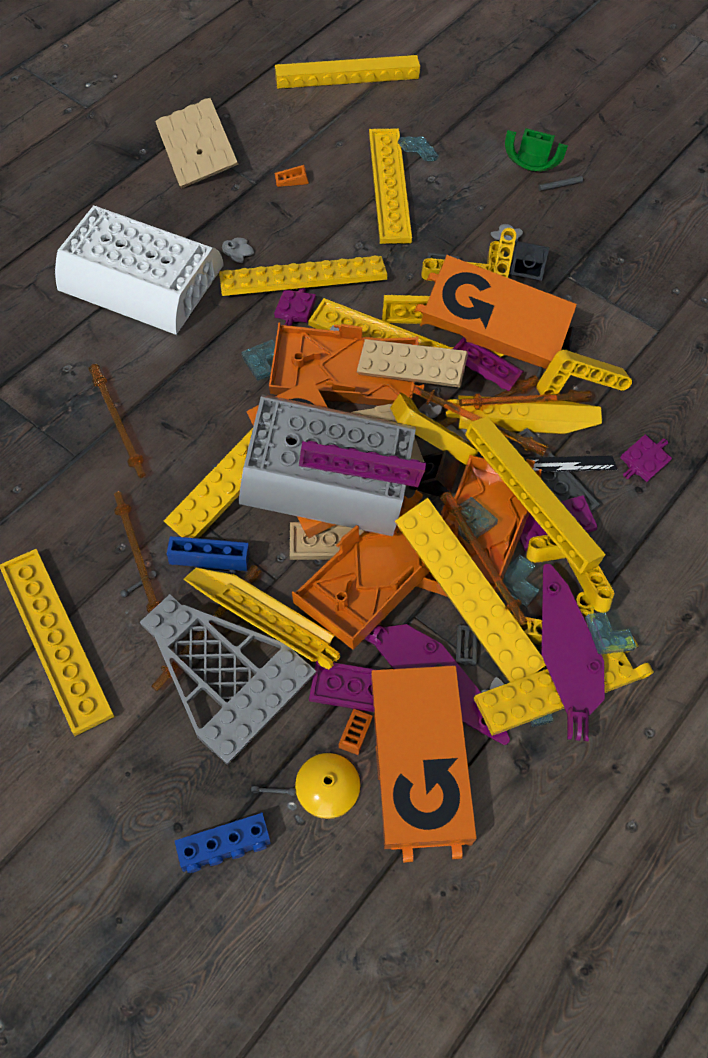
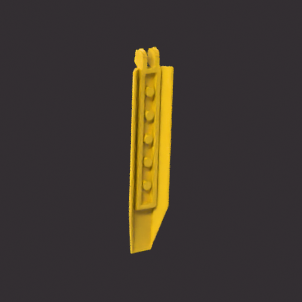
[446,395,602,434]
[184,568,340,669]

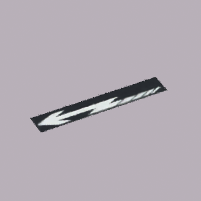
[524,455,618,472]

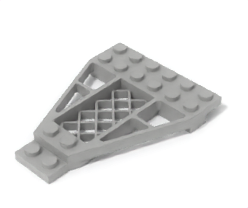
[140,594,316,765]

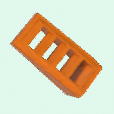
[275,165,309,187]
[338,709,373,755]

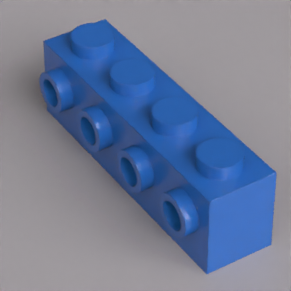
[167,536,250,571]
[175,813,271,873]

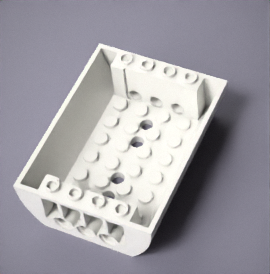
[55,205,224,335]

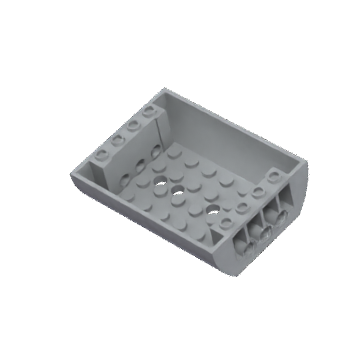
[239,394,416,536]

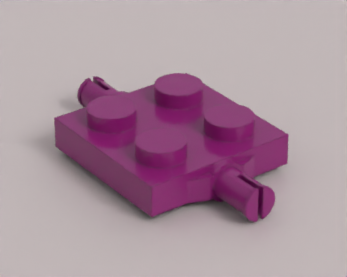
[274,288,316,326]
[620,434,672,482]

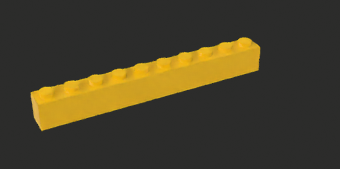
[275,55,420,89]
[465,416,606,574]

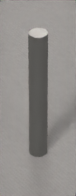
[538,176,583,191]

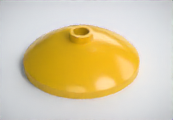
[295,753,360,819]

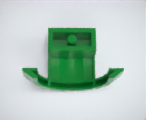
[505,128,568,172]

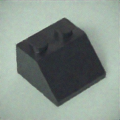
[510,241,550,281]
[409,450,460,496]

